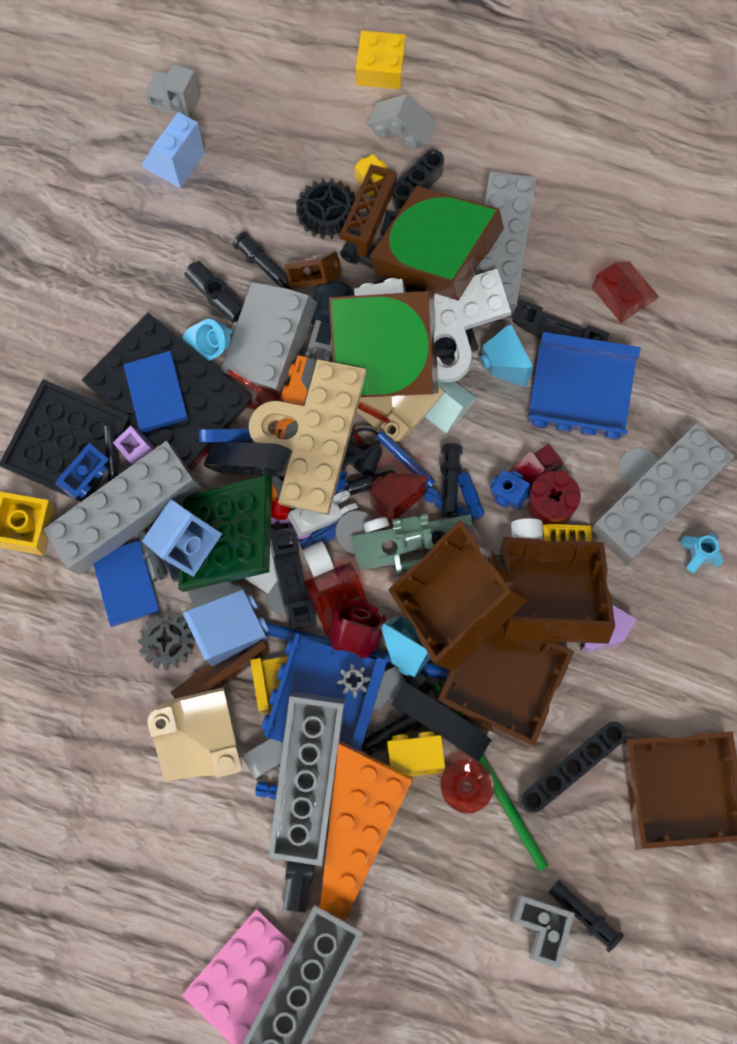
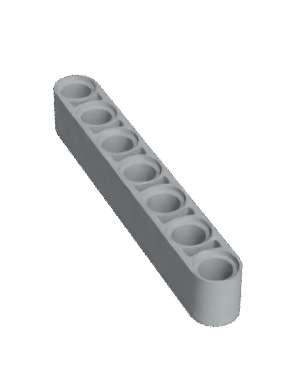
[242,666,408,780]

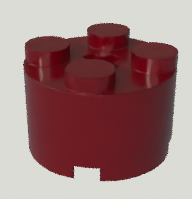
[527,471,581,525]
[329,600,386,658]

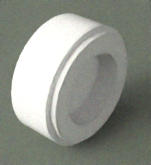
[363,516,390,533]

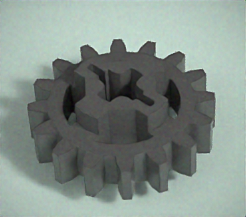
[138,613,195,670]

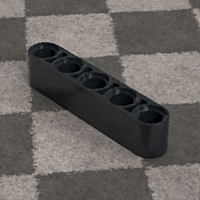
[204,442,293,477]
[519,722,627,814]

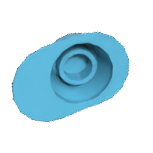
[182,319,233,362]

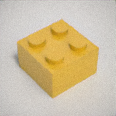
[356,30,406,90]
[0,492,56,556]
[387,732,445,777]

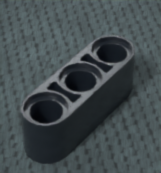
[393,150,444,210]

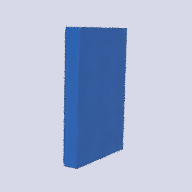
[123,351,189,433]
[93,541,160,627]

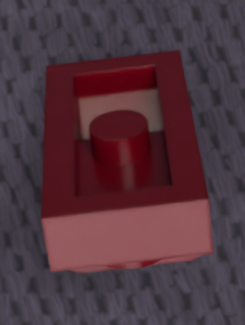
[509,444,563,487]

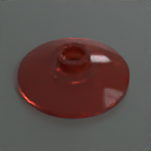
[441,759,494,814]

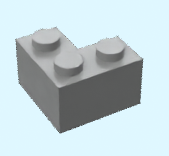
[145,63,200,118]
[367,94,437,149]
[511,896,575,969]

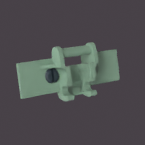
[352,513,473,576]

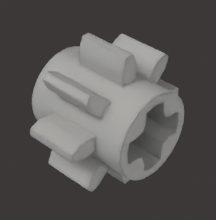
[337,664,370,699]

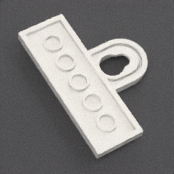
[434,269,512,383]

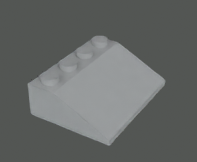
[220,282,317,393]

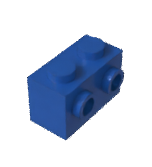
[55,443,109,500]

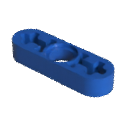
[199,428,253,442]

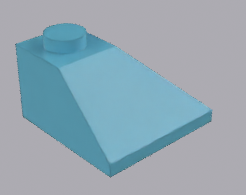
[479,325,533,387]
[381,614,430,677]

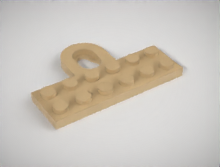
[249,359,367,516]

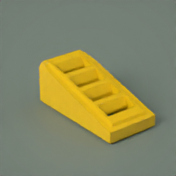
[543,524,592,542]

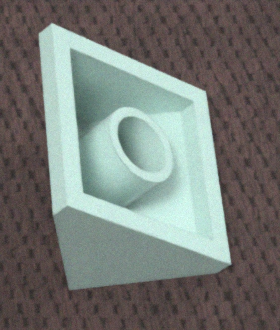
[425,381,477,434]

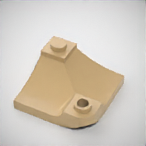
[357,385,446,443]
[148,687,242,782]

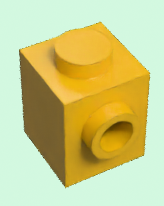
[355,154,388,197]

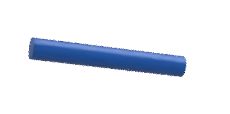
[375,431,435,488]

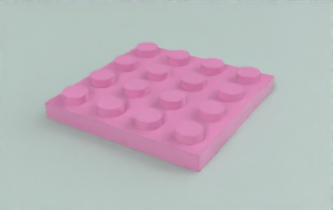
[182,909,294,1044]

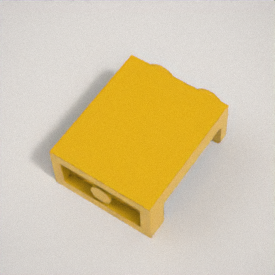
[250,656,289,714]

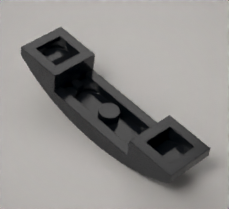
[512,299,610,342]
[270,527,317,630]
[390,682,492,762]

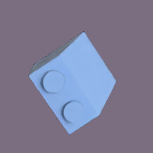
[142,112,205,188]
[142,499,222,577]
[183,590,269,667]

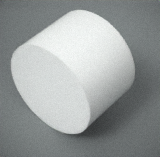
[511,519,543,540]
[302,541,334,578]

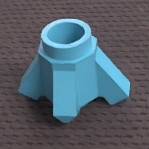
[679,531,724,573]

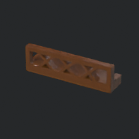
[339,164,397,258]
[170,641,269,699]

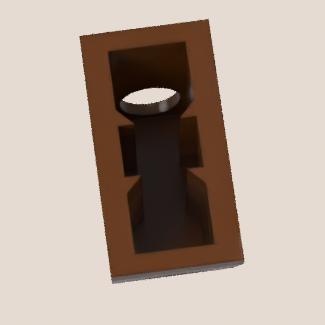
[284,251,342,288]

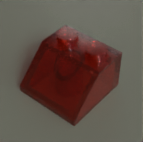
[592,261,659,323]
[370,473,428,525]
[304,562,368,636]

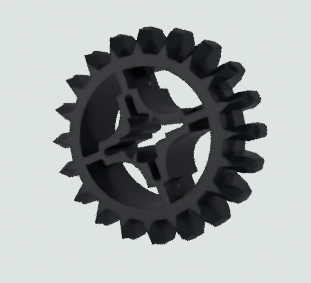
[296,178,358,240]

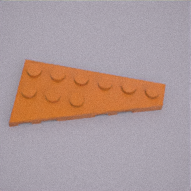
[320,741,414,921]

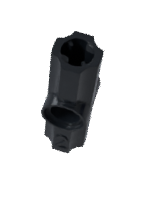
[184,261,244,323]

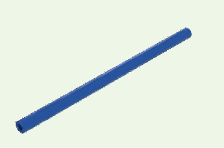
[265,622,448,680]

